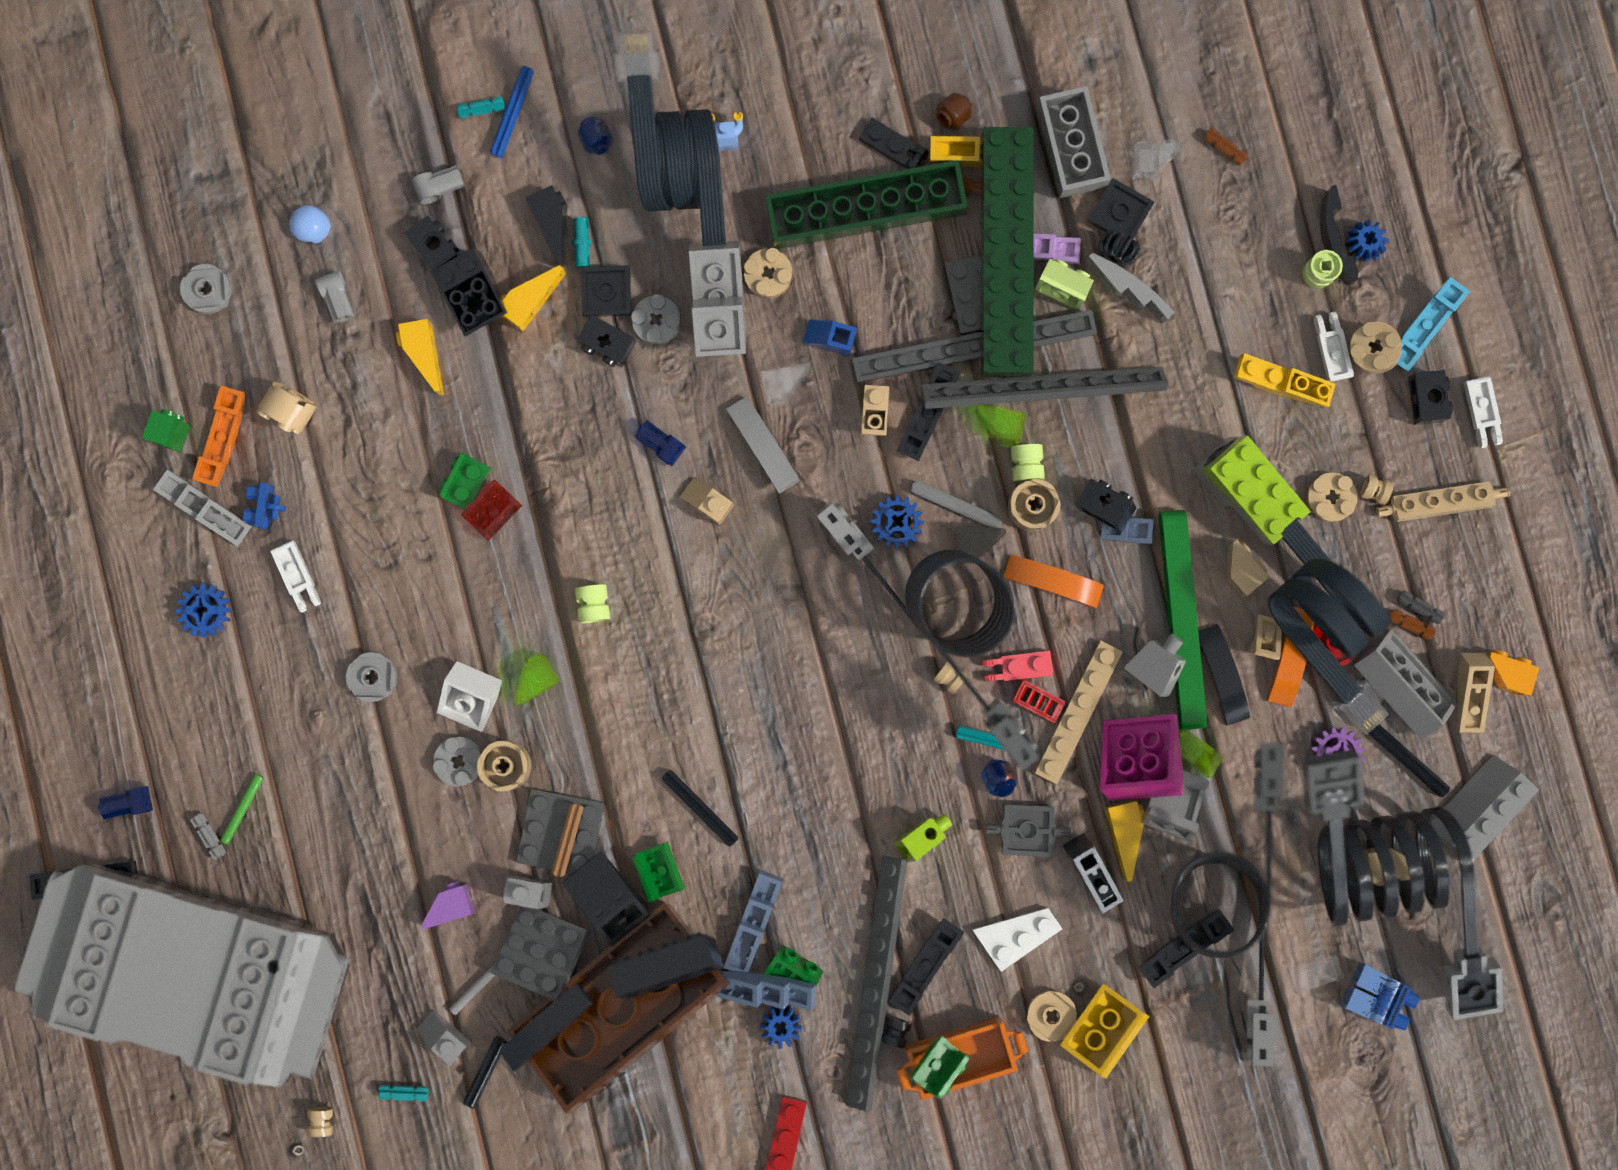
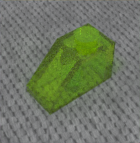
[975,404,1027,448]
[514,654,562,707]
[1179,731,1224,779]

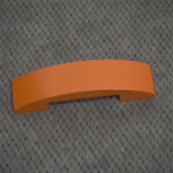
[192,385,245,487]
[1003,555,1104,609]
[1267,606,1314,707]

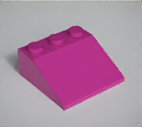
[1100,714,1183,801]

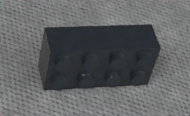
[607,932,723,999]

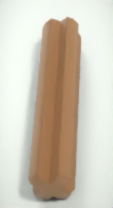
[551,803,583,877]

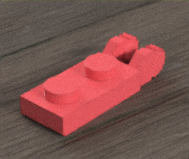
[982,651,1053,682]

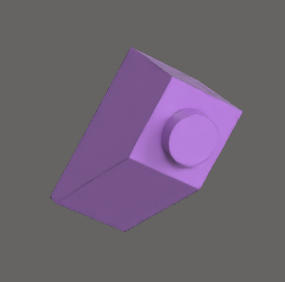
[422,881,475,930]

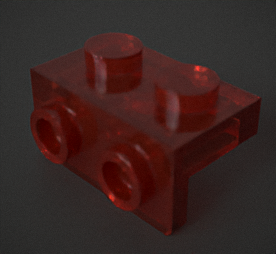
[461,480,523,541]

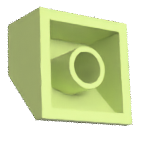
[1034,259,1094,311]

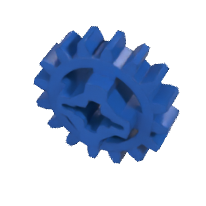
[870,495,924,549]
[175,583,232,638]

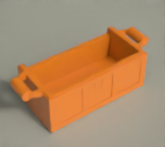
[896,1016,1028,1101]

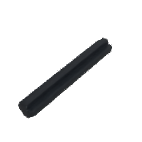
[1368,724,1450,797]
[662,770,738,847]

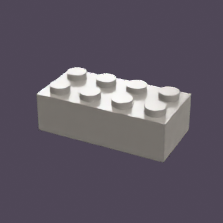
[1036,86,1111,199]

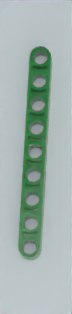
[1159,510,1207,730]

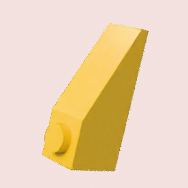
[501,265,566,332]
[396,319,444,396]
[1104,800,1145,882]

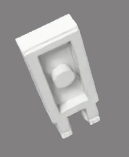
[1314,312,1354,382]
[1463,376,1503,448]
[271,540,321,613]

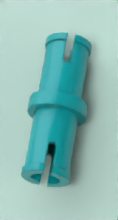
[572,217,592,268]

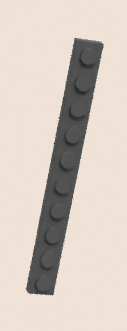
[852,310,1097,384]
[921,367,1168,409]
[846,855,908,1112]

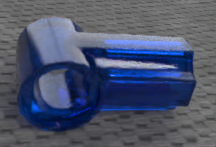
[634,420,687,467]
[98,786,153,820]

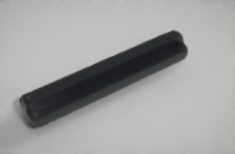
[463,1036,507,1109]

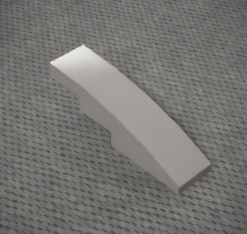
[1086,253,1175,323]
[726,396,800,494]
[153,469,252,547]

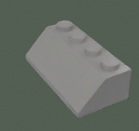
[1354,629,1458,740]
[1430,755,1539,861]

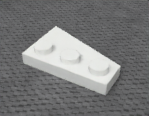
[972,907,1062,972]

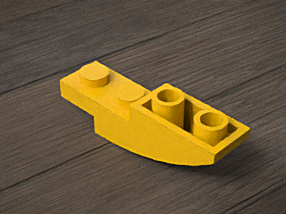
[1233,353,1336,407]

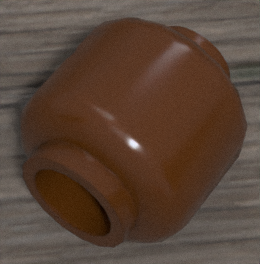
[936,93,972,130]

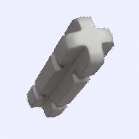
[190,813,226,860]

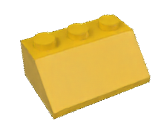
[1060,983,1149,1078]

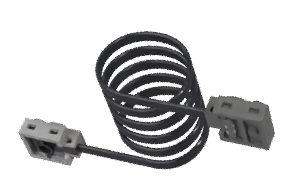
[814,501,1039,770]
[1171,743,1284,1067]
[1302,749,1503,1020]

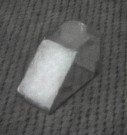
[761,363,810,407]

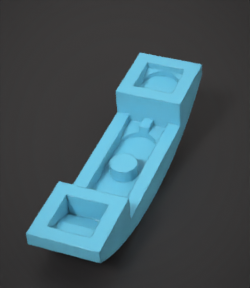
[1397,277,1470,372]

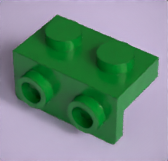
[632,842,685,902]
[909,1035,970,1099]

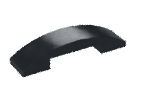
[1320,185,1358,286]
[897,362,961,462]
[1198,624,1251,726]
[1138,909,1234,988]
[888,918,965,1016]

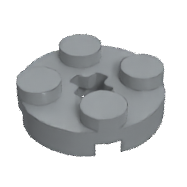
[180,264,232,314]
[631,294,681,345]
[346,652,397,702]
[433,737,482,787]

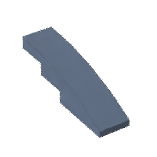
[724,870,784,973]
[716,971,816,1011]

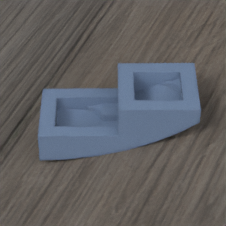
[1101,518,1155,545]

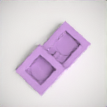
[1034,234,1082,264]

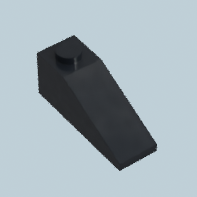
[525,185,566,267]
[1062,833,1124,914]

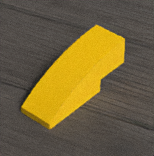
[930,136,981,168]

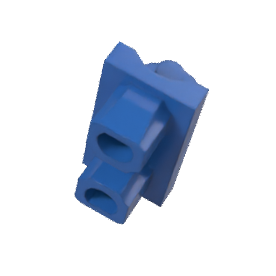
[243,482,286,530]

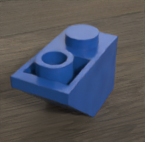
[803,319,857,357]

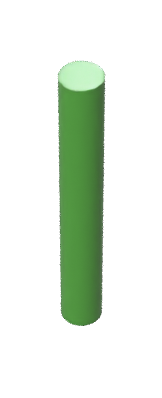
[220,773,264,845]

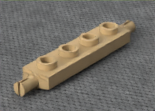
[1376,481,1510,522]

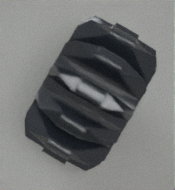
[1097,230,1141,268]

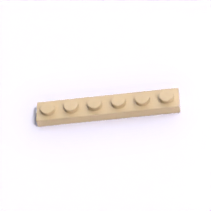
[1034,641,1123,784]

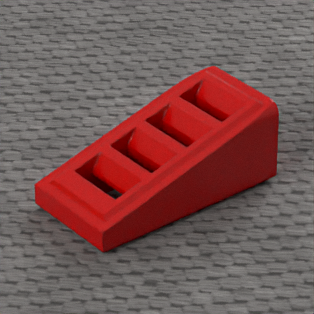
[1011,679,1066,724]

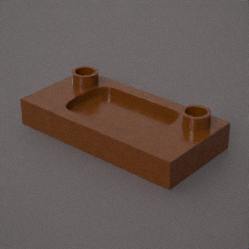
[507,902,731,1113]

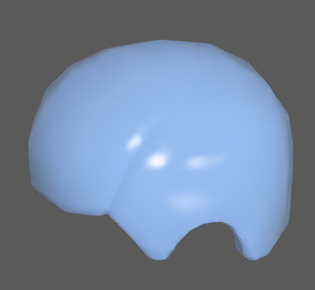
[289,205,330,243]

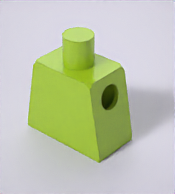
[893,813,952,863]

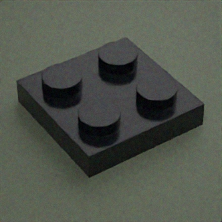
[1087,178,1155,239]
[581,265,632,317]

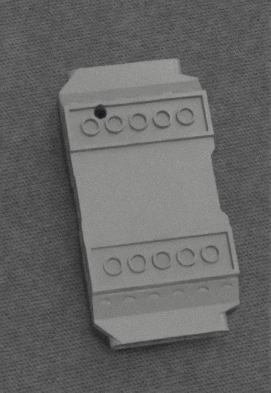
[15,863,350,1087]

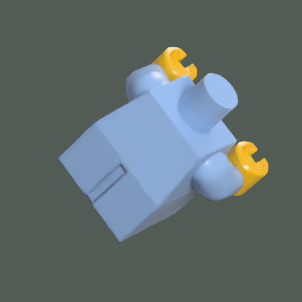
[712,112,743,151]

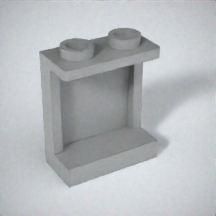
[1142,770,1210,842]

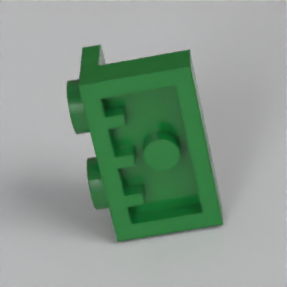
[439,453,492,512]
[763,945,823,985]

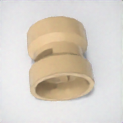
[1360,474,1394,505]
[933,662,968,695]
[307,1106,333,1137]

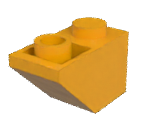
[1486,649,1540,696]

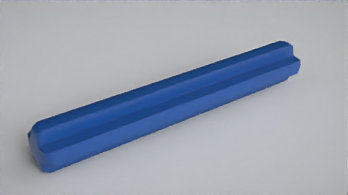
[490,66,534,158]

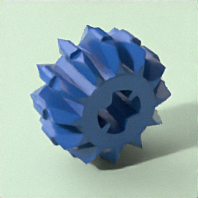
[1345,219,1389,262]
[759,1007,802,1049]

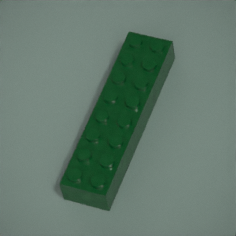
[765,160,968,249]

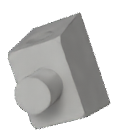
[1124,634,1186,697]
[502,873,553,909]

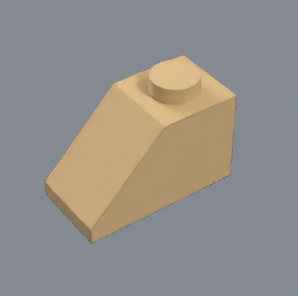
[680,477,734,526]

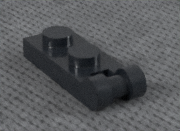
[859,117,929,169]

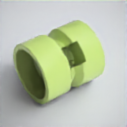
[1302,250,1343,289]
[1011,444,1045,483]
[575,584,610,623]

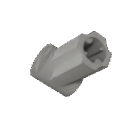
[412,165,465,204]
[315,270,355,323]

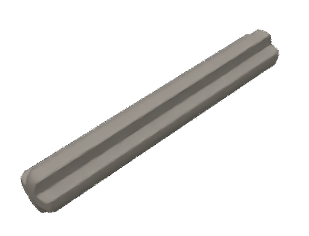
[910,480,1003,530]

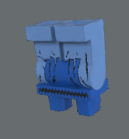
[1340,962,1420,1030]

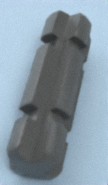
[1397,591,1445,624]

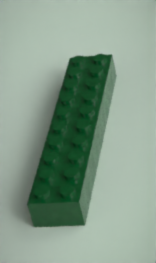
[981,127,1034,377]

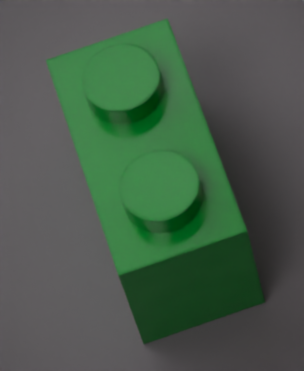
[142,409,191,453]

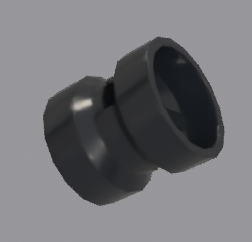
[882,1016,912,1049]

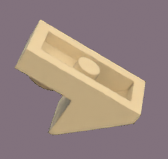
[1248,614,1282,660]

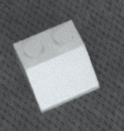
[437,661,502,732]

